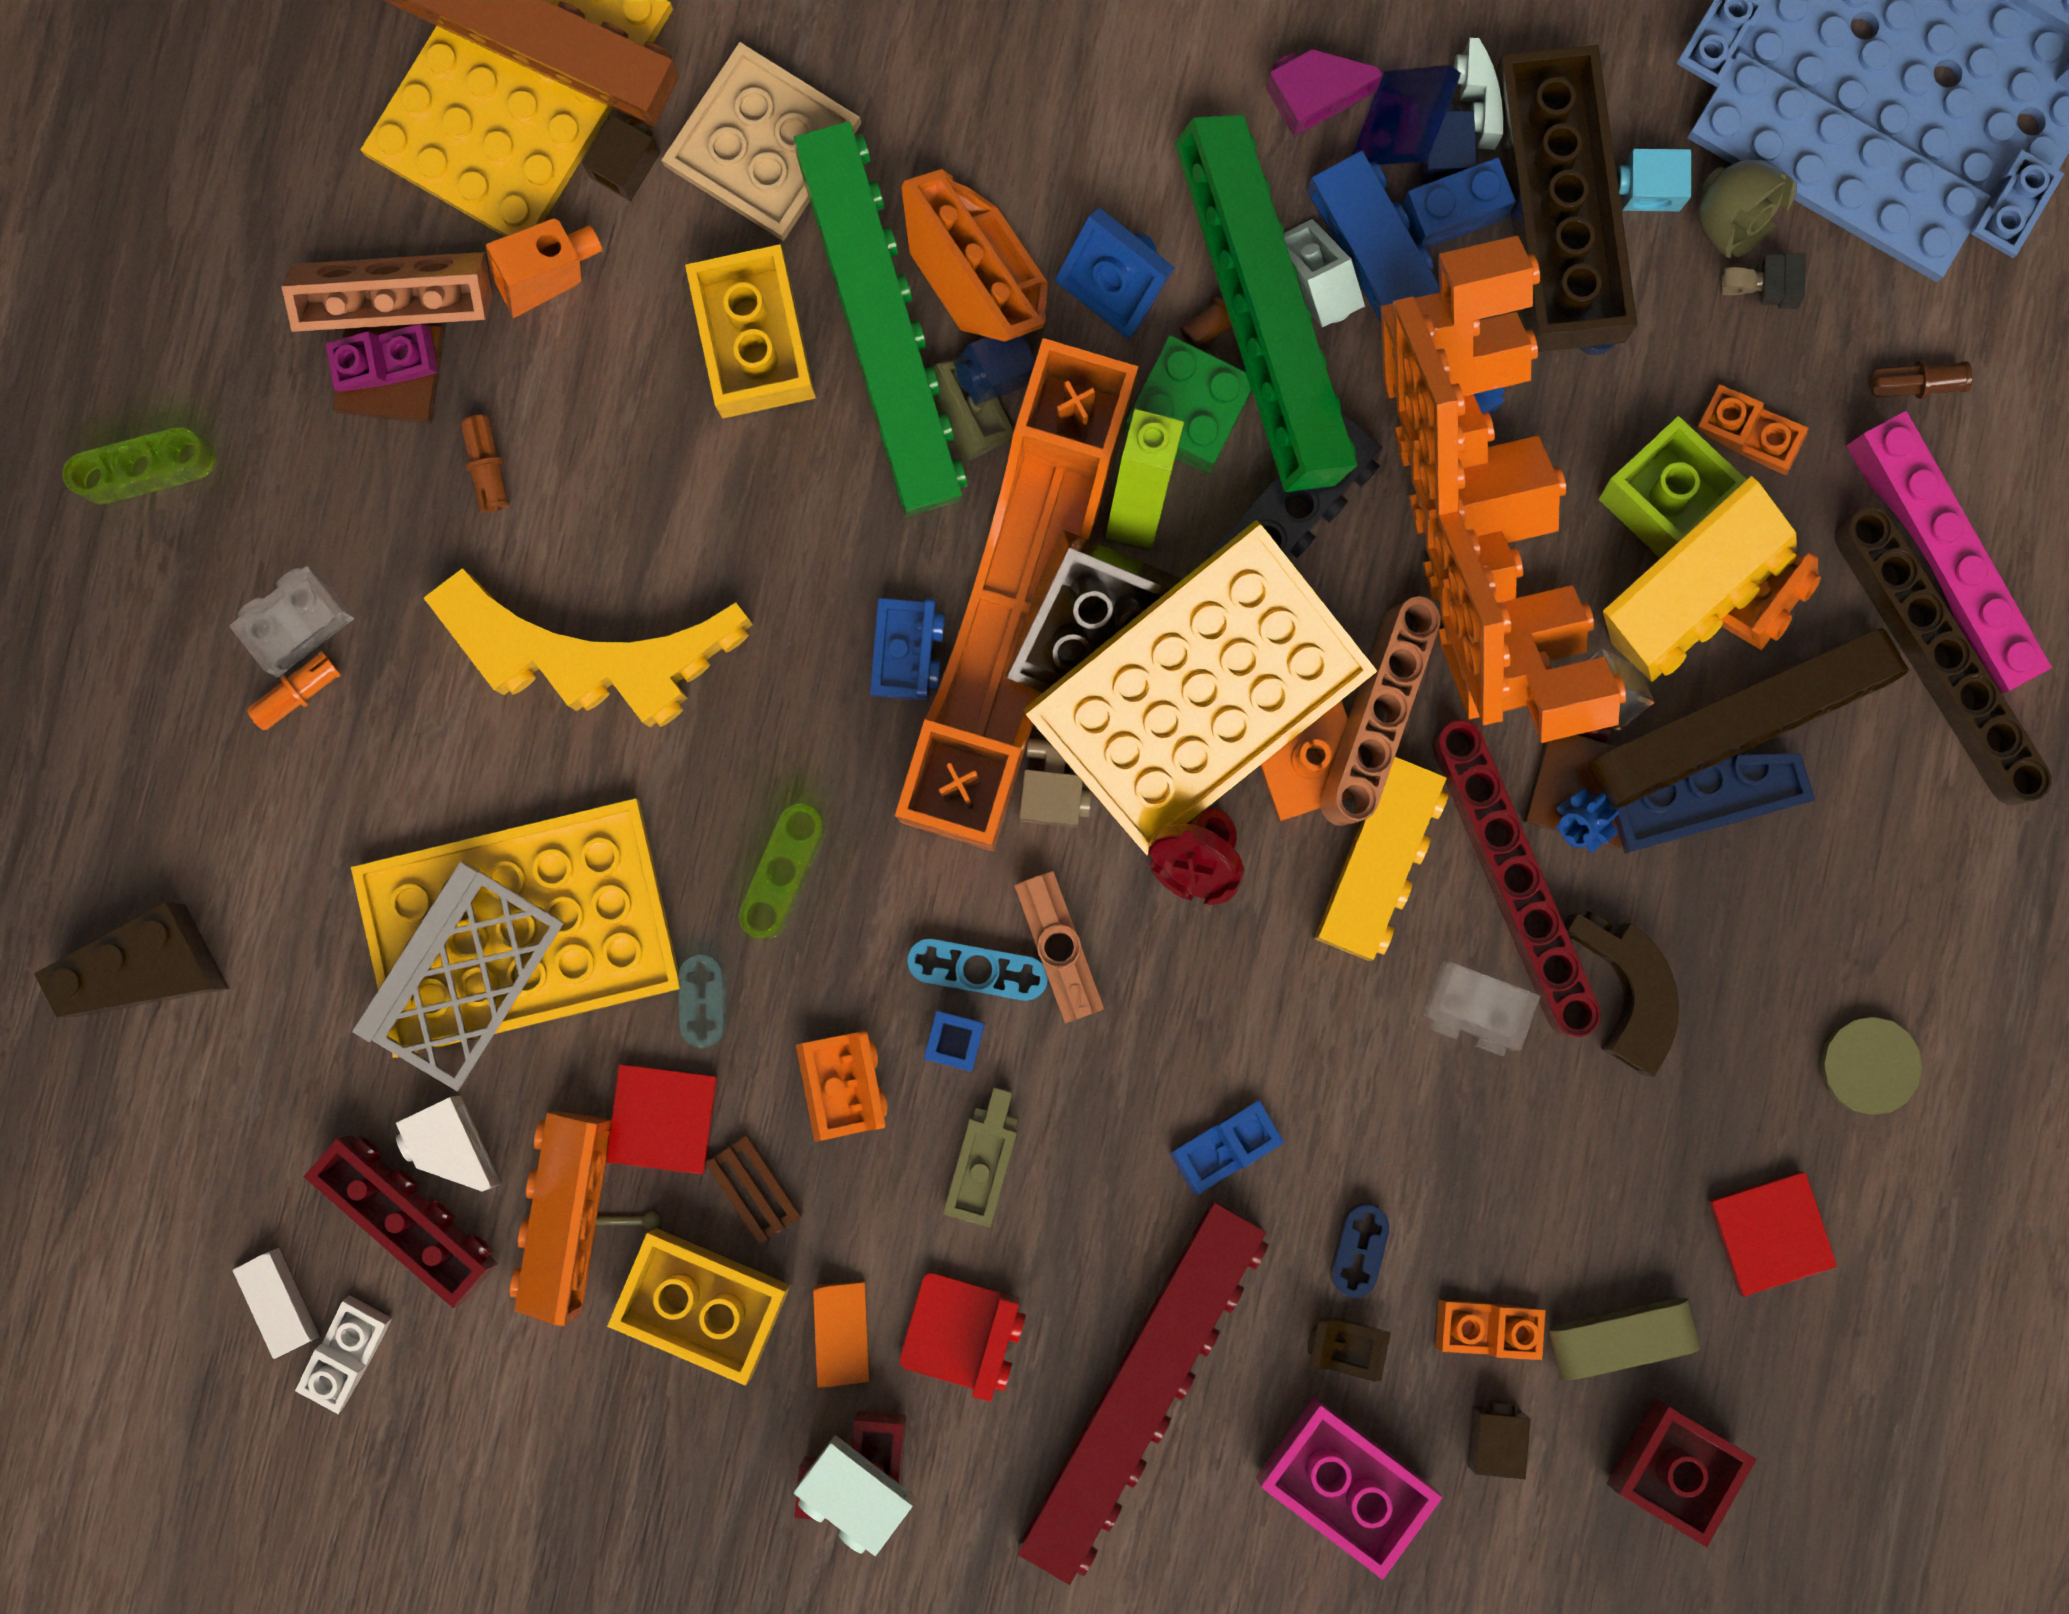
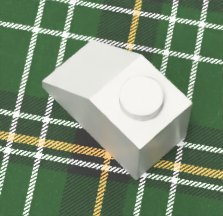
[396,1095,501,1192]

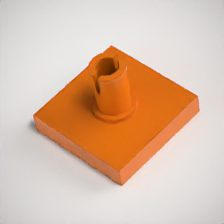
[1260,700,1364,822]

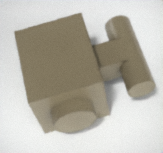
[1020,738,1092,828]

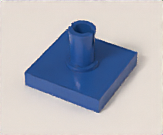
[1054,207,1175,340]

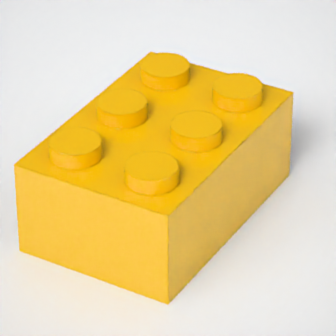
[685,244,816,419]
[607,1228,791,1386]

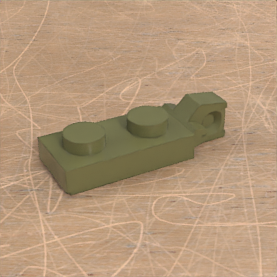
[943,1086,1018,1228]

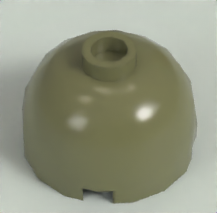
[1699,158,1797,258]

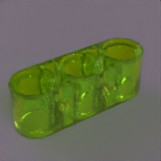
[63,427,216,504]
[739,804,826,940]

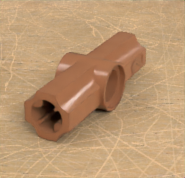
[1014,871,1105,1024]

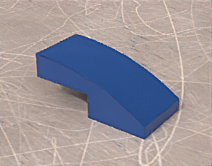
[1169,1100,1285,1195]

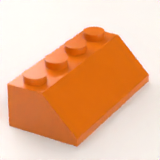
[510,1111,612,1326]

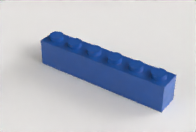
[1307,151,1504,415]

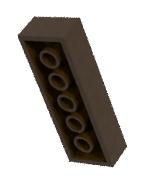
[1495,45,1638,352]

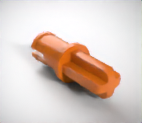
[247,650,341,730]

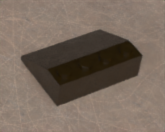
[1006,529,1182,693]

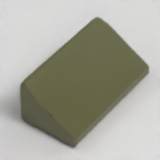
[933,357,1014,462]

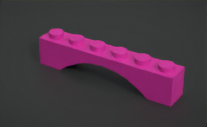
[1846,411,2052,694]

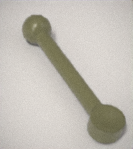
[596,1211,661,1231]

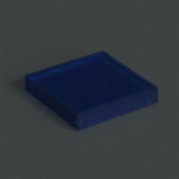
[1352,65,1461,165]

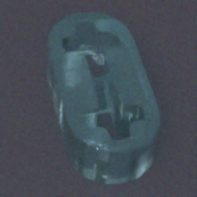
[678,955,727,1048]

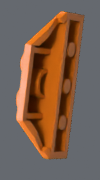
[901,169,1048,342]

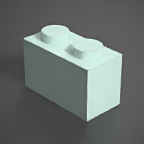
[794,1435,915,1556]

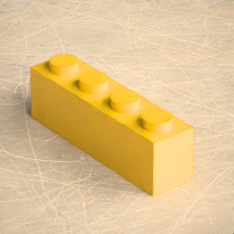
[1314,757,1449,961]

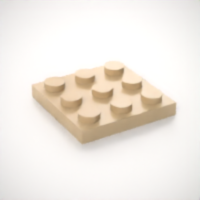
[661,42,861,241]

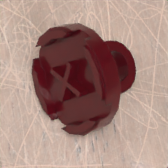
[1148,808,1245,905]

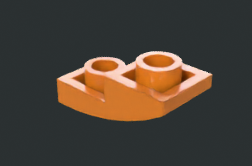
[1698,384,1809,476]
[1435,1299,1546,1360]

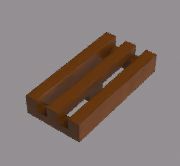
[705,1135,802,1245]

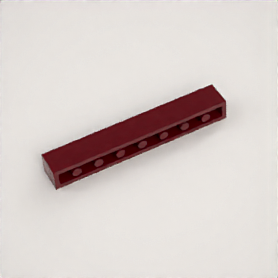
[1017,1199,1269,1585]

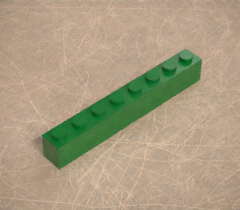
[1174,115,1357,492]
[794,121,968,517]

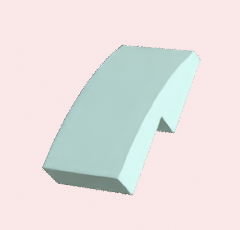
[1453,38,1503,150]

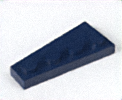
[1614,753,1815,854]

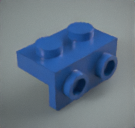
[870,598,945,701]

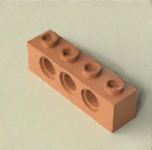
[281,252,493,332]

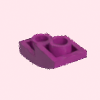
[325,324,439,392]

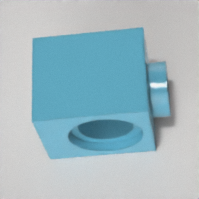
[1616,149,1691,212]

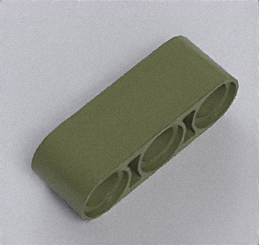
[1549,1298,1700,1380]

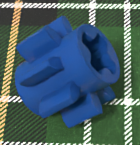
[1556,787,1620,853]

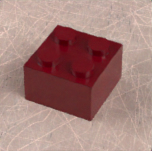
[1606,1398,1757,1547]

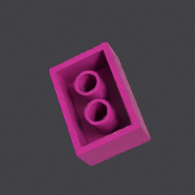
[1256,1396,1443,1580]

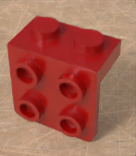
[900,1272,1026,1402]

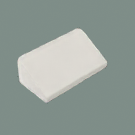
[233,1248,320,1359]

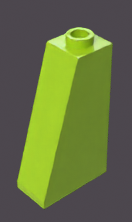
[1105,409,1184,551]

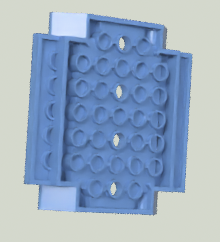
[1676,0,2069,283]

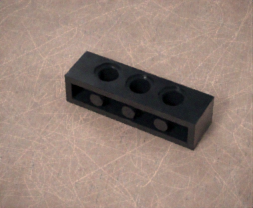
[1207,411,1383,559]

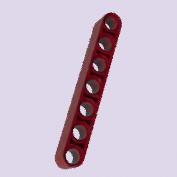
[1432,720,1601,1037]

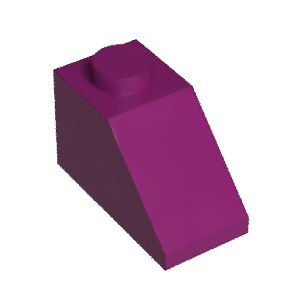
[1266,49,1382,137]

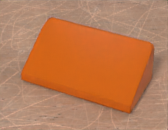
[813,1282,870,1388]

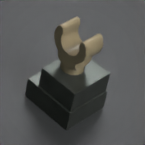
[1721,253,1806,309]

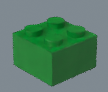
[1125,335,1253,476]

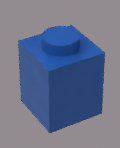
[924,1011,986,1072]

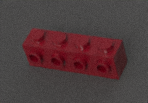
[303,1135,499,1308]

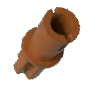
[461,415,510,513]

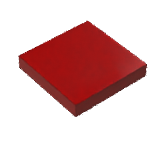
[606,1064,718,1175]
[1708,1171,1837,1297]

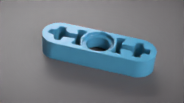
[907,939,1048,1001]

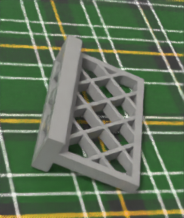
[352,860,564,1092]

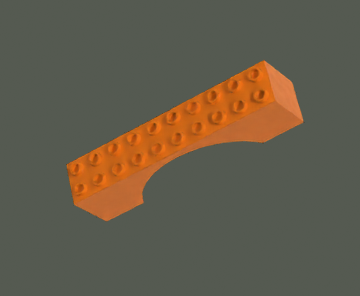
[895,338,1139,852]

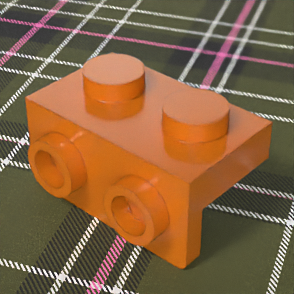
[1721,552,1821,651]
[796,1031,887,1141]

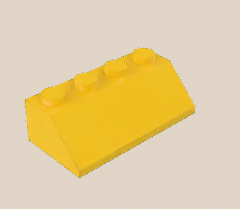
[1603,476,1797,682]

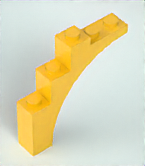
[424,568,753,727]

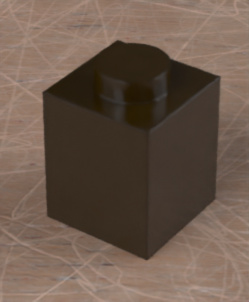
[582,115,660,202]
[1467,1400,1531,1480]

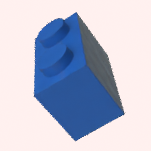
[1402,157,1516,249]

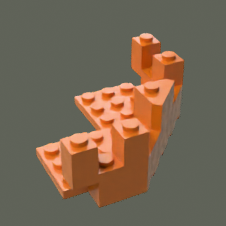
[1381,235,1626,743]

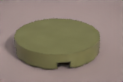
[1819,1017,1923,1115]

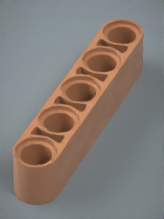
[1320,596,1441,826]

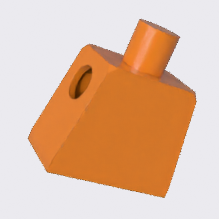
[486,218,602,318]

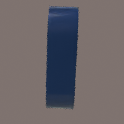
[1330,1203,1389,1298]

